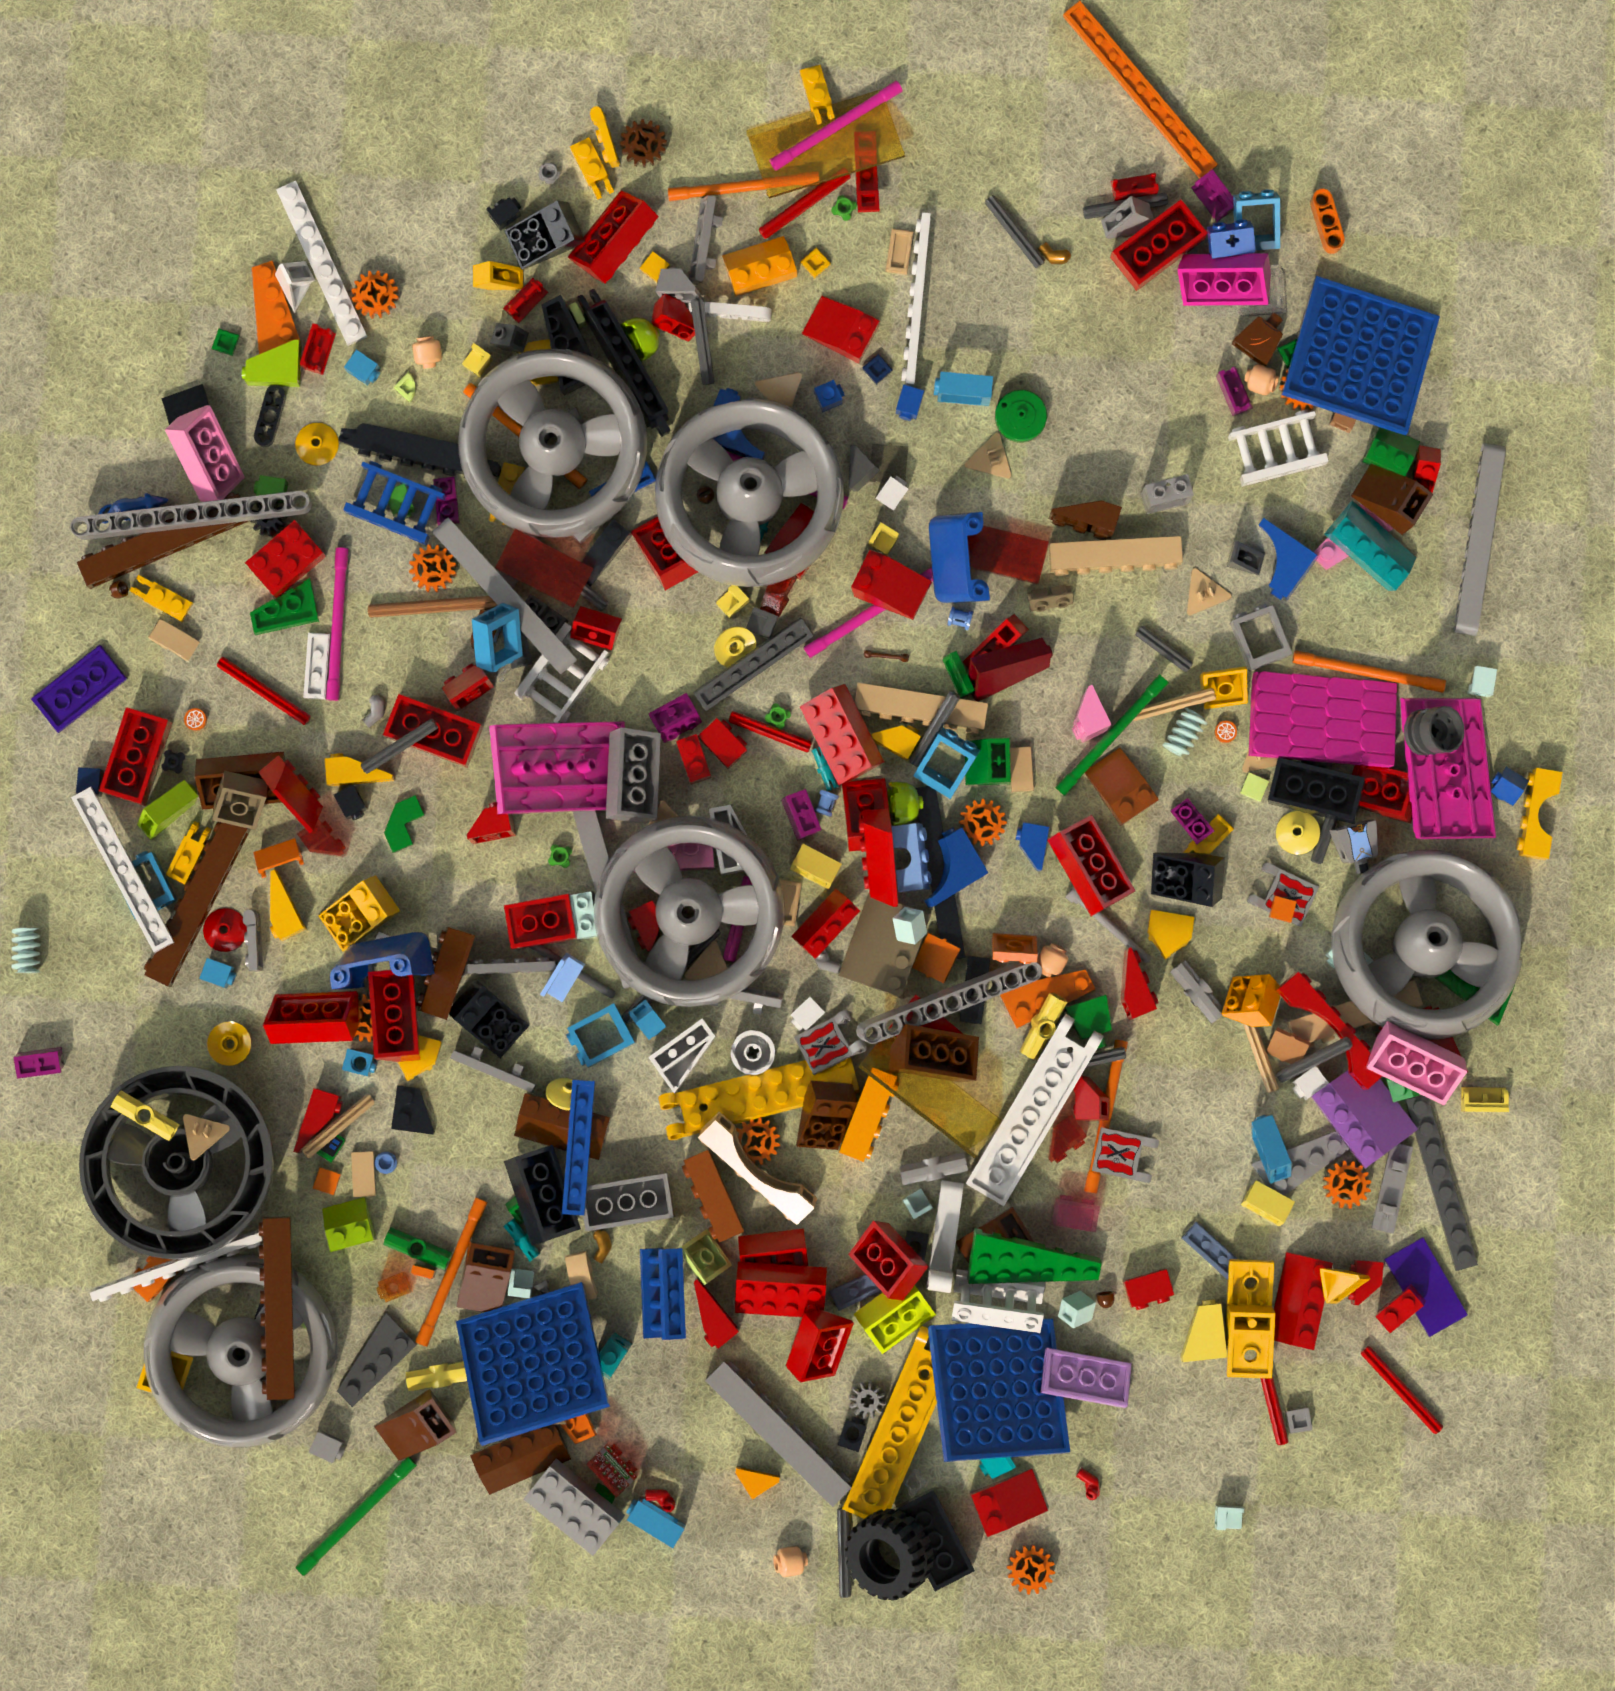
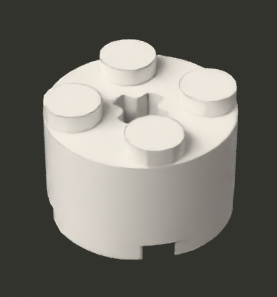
[731,1030,775,1075]

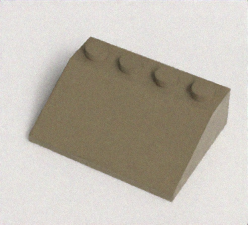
[838,893,931,998]

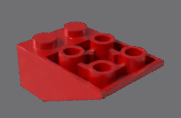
[1120,947,1159,1020]

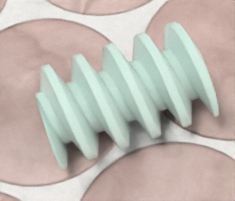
[1163,708,1208,757]
[11,928,40,973]

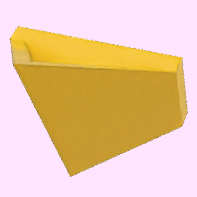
[1320,1268,1370,1304]

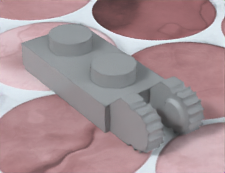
[243,909,263,972]

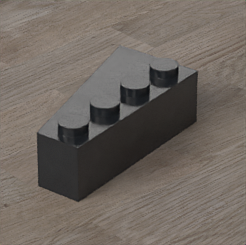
[541,295,594,396]

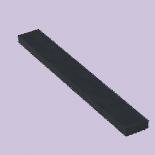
[915,786,966,959]

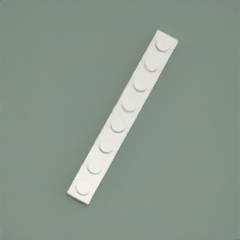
[276,181,367,346]
[901,213,931,387]
[71,787,175,953]
[90,1229,263,1302]

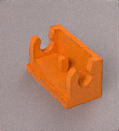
[253,838,304,878]

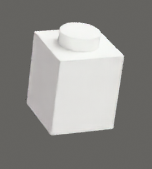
[875,476,908,511]
[791,997,825,1031]
[1292,1066,1329,1100]

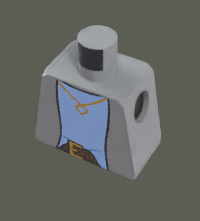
[1329,820,1378,874]

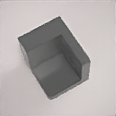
[746,607,778,639]

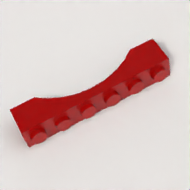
[1275,971,1382,1090]

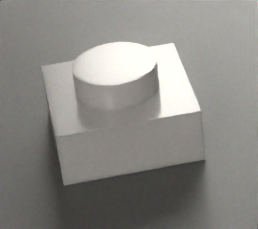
[1286,1407,1312,1434]

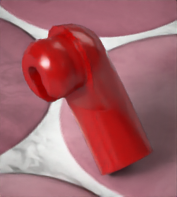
[1076,1467,1100,1501]
[645,1489,675,1512]

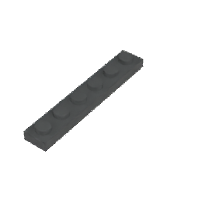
[693,617,813,711]

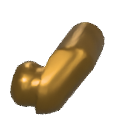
[1038,242,1071,264]
[593,1229,612,1264]

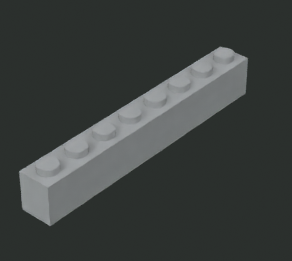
[705,1360,852,1507]

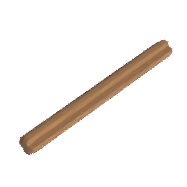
[368,596,497,618]

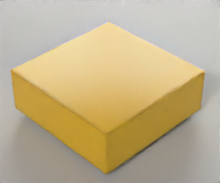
[800,247,831,279]
[640,251,670,282]

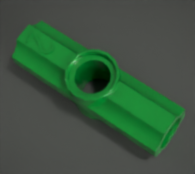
[383,1227,452,1270]

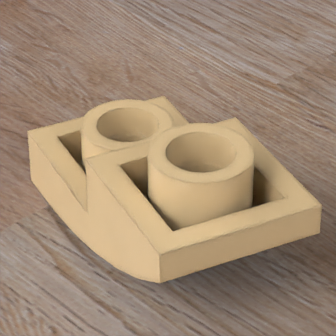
[148,619,200,661]
[565,1251,598,1300]

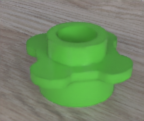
[831,195,857,221]
[765,703,791,729]
[548,844,572,868]

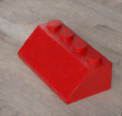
[568,190,659,284]
[858,808,898,907]
[368,970,420,1062]
[263,991,359,1044]
[1274,1252,1333,1350]

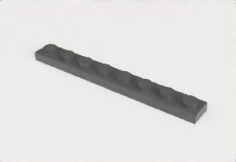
[1405,1095,1478,1271]

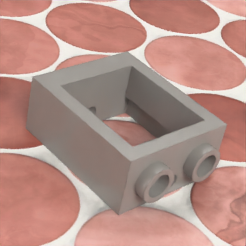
[1141,474,1194,515]
[1230,604,1292,672]

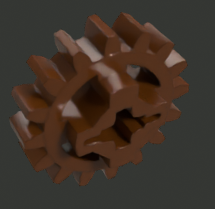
[620,119,667,168]

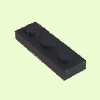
[959,956,990,1024]

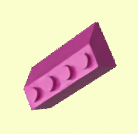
[1177,253,1271,306]

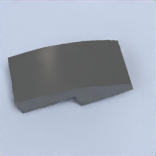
[525,594,569,636]

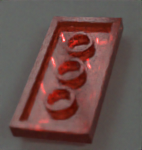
[967,526,1049,585]
[495,529,593,608]

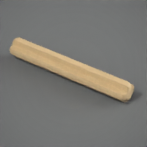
[1133,688,1216,721]
[1243,1024,1279,1093]
[302,1094,374,1158]

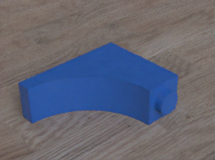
[713,388,765,460]
[1259,518,1318,600]
[924,827,988,908]

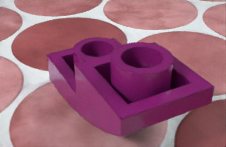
[433,477,460,526]
[1170,798,1214,844]

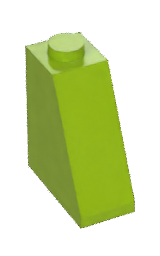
[242,340,302,387]
[137,780,198,840]

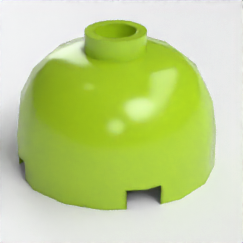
[620,317,660,362]
[888,782,923,826]

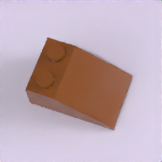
[1085,748,1159,826]

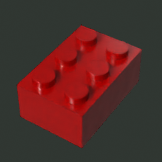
[245,520,326,599]
[848,1220,929,1300]

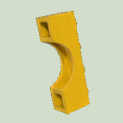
[1516,768,1563,860]

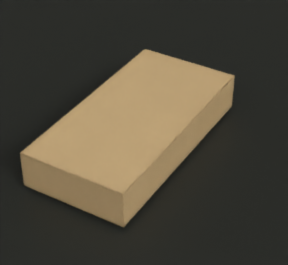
[886,228,913,275]
[1010,747,1034,792]
[780,879,801,926]
[351,1151,376,1197]

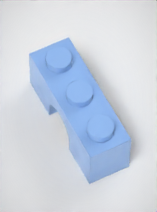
[891,823,932,892]

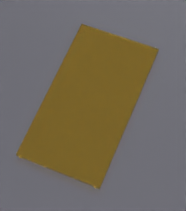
[746,89,905,199]
[859,1036,1001,1159]

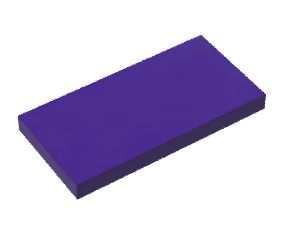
[31,645,127,733]
[1384,1237,1468,1337]

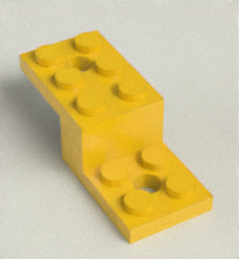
[1226,1259,1275,1378]

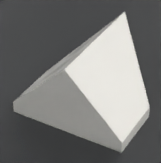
[275,261,315,313]

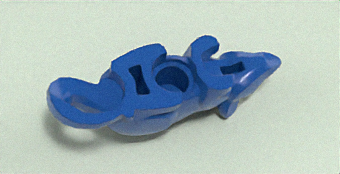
[98,493,168,524]

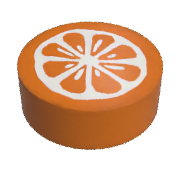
[184,708,207,731]
[1214,721,1237,743]

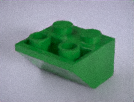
[965,738,1011,786]

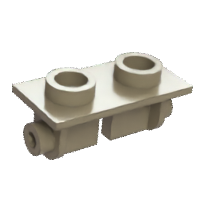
[1027,584,1073,612]

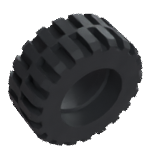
[845,1509,934,1601]

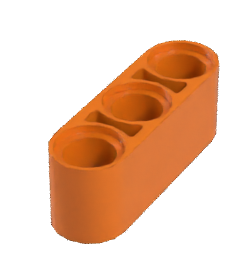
[1310,189,1345,254]

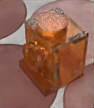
[376,1271,413,1302]

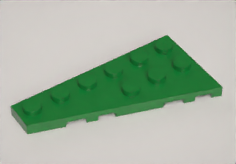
[967,1228,1102,1284]

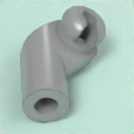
[362,695,385,728]
[814,949,841,974]

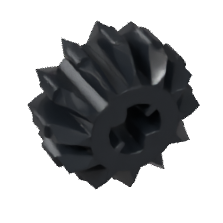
[250,502,288,537]

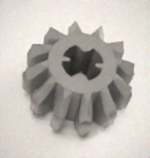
[849,1381,886,1419]

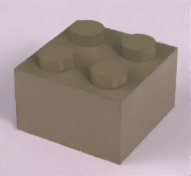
[212,771,267,830]

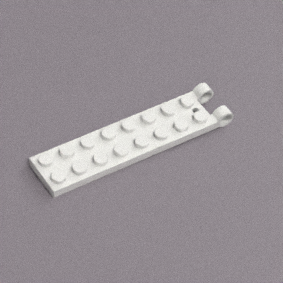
[966,1014,1104,1206]

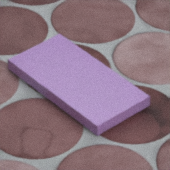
[1041,1348,1132,1408]

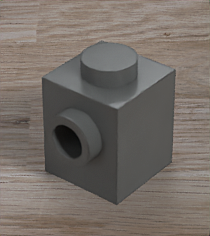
[490,323,529,353]

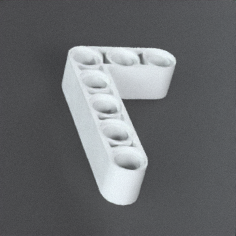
[926,1180,964,1293]

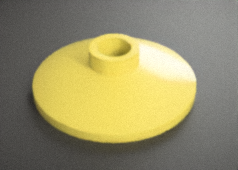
[714,626,756,668]
[1276,811,1320,855]
[546,1078,574,1110]

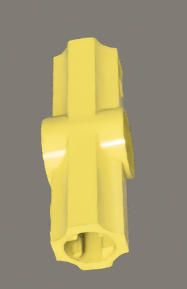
[1020,993,1067,1060]
[111,1090,180,1141]
[405,1361,467,1391]

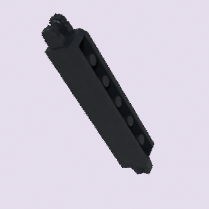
[577,289,670,437]
[339,423,501,479]

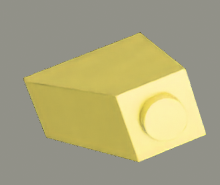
[1180,1299,1227,1362]

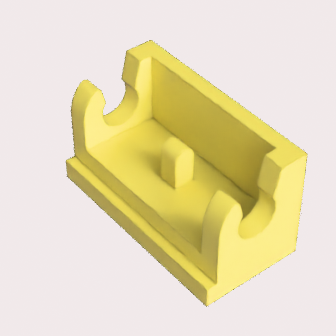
[790,844,842,890]
[1461,1087,1509,1112]
[1241,1180,1295,1226]

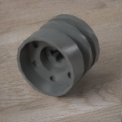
[1404,706,1464,756]

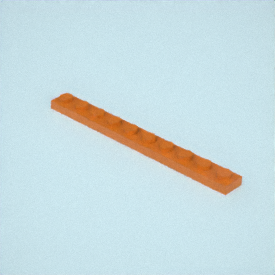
[1063,1,1218,179]

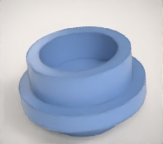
[375,1152,397,1174]

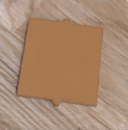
[1266,1027,1311,1064]

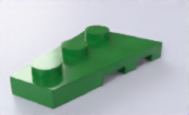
[250,578,319,635]

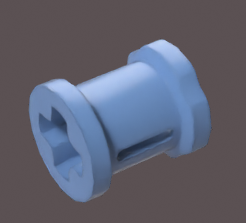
[947,606,973,630]
[814,790,839,817]

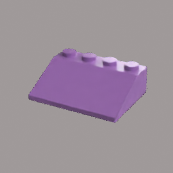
[1311,1070,1418,1169]

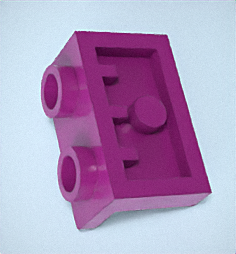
[648,693,702,743]

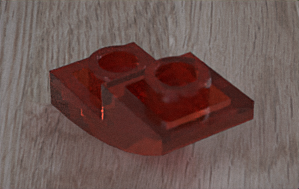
[760,575,798,618]

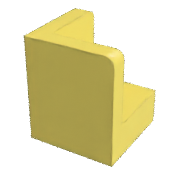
[462,343,493,377]
[869,522,899,556]
[716,585,749,619]

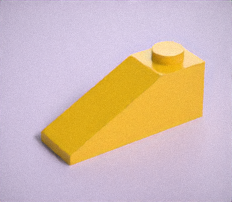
[325,753,395,786]
[270,869,306,941]

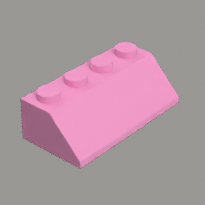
[165,405,245,502]
[1366,1021,1467,1105]

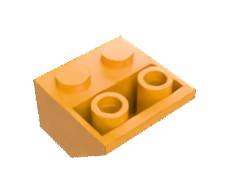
[1221,974,1280,1027]

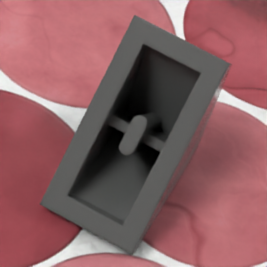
[849,445,880,492]
[1226,541,1265,575]

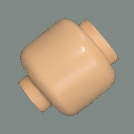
[412,336,442,369]
[1245,364,1279,396]
[1036,943,1069,977]
[773,1546,808,1577]

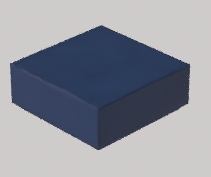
[862,354,893,385]

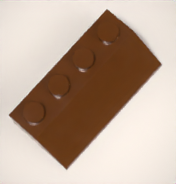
[194,751,286,810]
[416,927,475,1020]
[889,1024,979,1082]
[514,1093,611,1160]
[470,1424,571,1495]

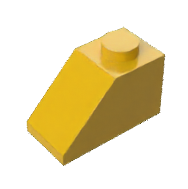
[473,261,523,290]
[871,725,921,761]

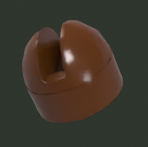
[697,486,714,504]
[109,580,128,599]
[1096,1291,1115,1308]

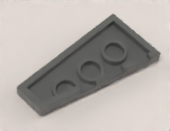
[337,1313,417,1407]

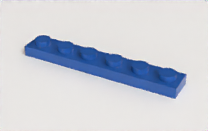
[562,1080,595,1216]

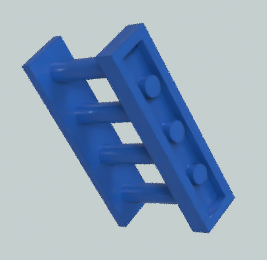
[343,461,446,545]
[640,1248,686,1340]

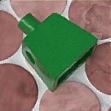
[1065,995,1112,1049]

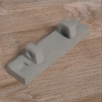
[689,195,723,285]
[710,987,783,1015]
[450,1046,536,1093]
[1371,1144,1413,1234]

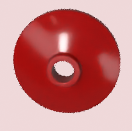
[203,908,247,952]

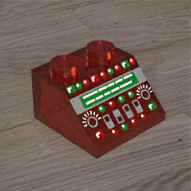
[586,1442,638,1498]

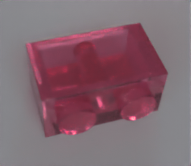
[1050,1195,1100,1233]

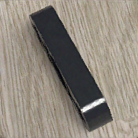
[254,385,286,447]

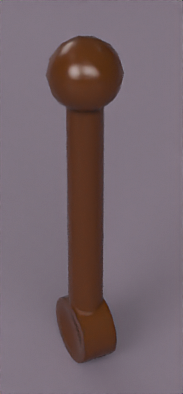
[863,650,909,662]

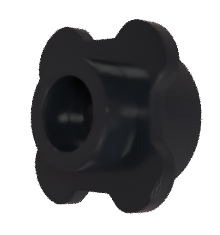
[161,750,185,774]

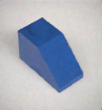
[1015,822,1049,872]

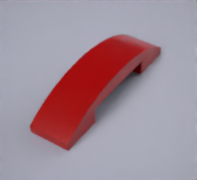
[854,132,880,213]

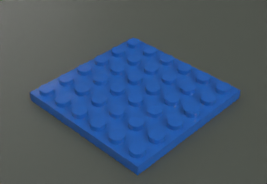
[1281,276,1440,436]
[456,1282,610,1446]
[928,1319,1070,1462]

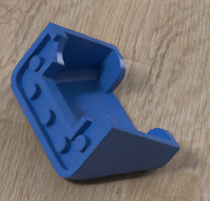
[929,512,990,603]
[330,932,434,990]

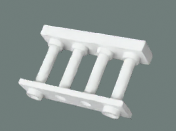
[1228,410,1328,487]
[514,622,610,723]
[951,1269,1045,1333]

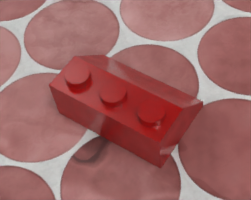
[258,755,323,833]
[467,802,516,844]
[738,1228,808,1266]
[786,1310,854,1383]

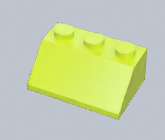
[854,1285,936,1354]

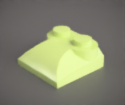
[680,1229,732,1285]

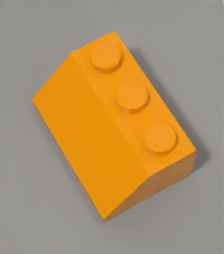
[722,236,797,297]

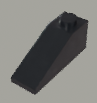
[574,519,631,587]

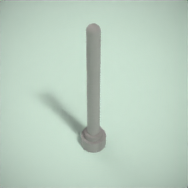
[1065,887,1151,963]

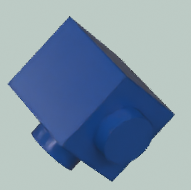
[814,380,845,413]
[895,384,924,421]
[1491,766,1529,806]

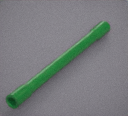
[1055,674,1169,796]
[296,1457,417,1576]

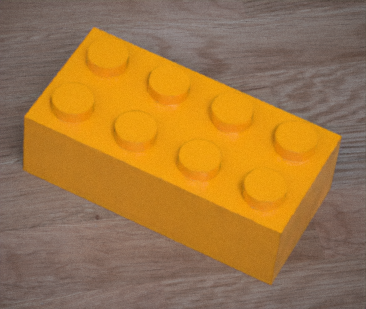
[839,1069,898,1162]

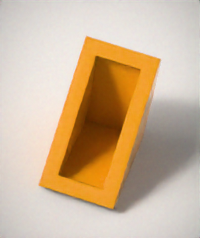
[735,1467,780,1500]

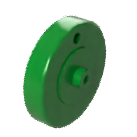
[995,389,1047,443]

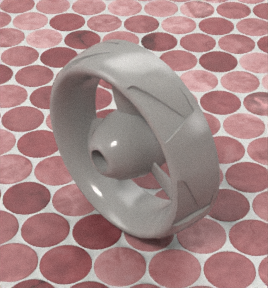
[458,349,648,538]
[655,398,844,587]
[594,816,785,1007]
[1331,849,1523,1040]
[144,1254,337,1448]

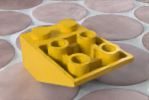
[318,875,400,951]

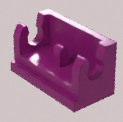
[1191,169,1234,222]
[1216,366,1253,416]
[781,789,822,841]
[13,1047,64,1079]

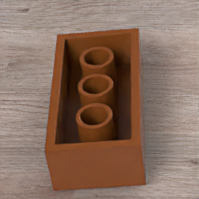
[681,1150,745,1243]

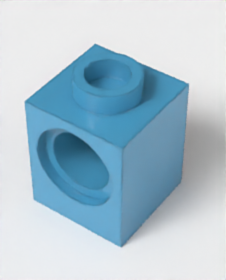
[344,349,380,386]
[199,958,236,988]
[628,999,666,1040]
[342,1048,378,1077]

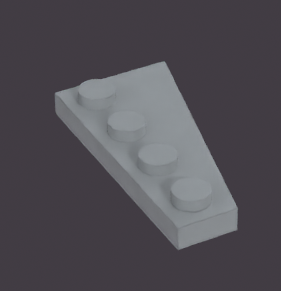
[462,957,555,976]
[1251,1131,1349,1195]

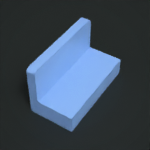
[540,953,585,1002]

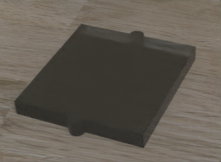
[869,443,908,483]

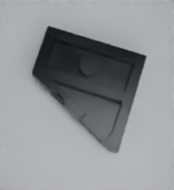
[391,1085,434,1135]

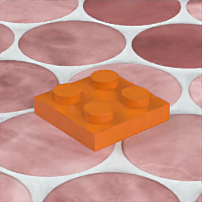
[992,933,1038,964]

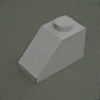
[1101,196,1154,239]
[655,267,704,303]

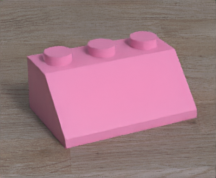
[1072,685,1111,743]

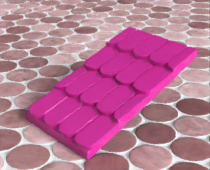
[1248,671,1397,768]
[1400,698,1496,839]
[489,721,625,814]

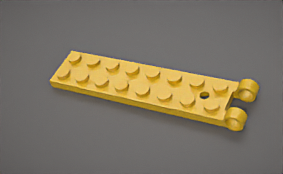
[658,1057,860,1140]
[842,1325,937,1519]

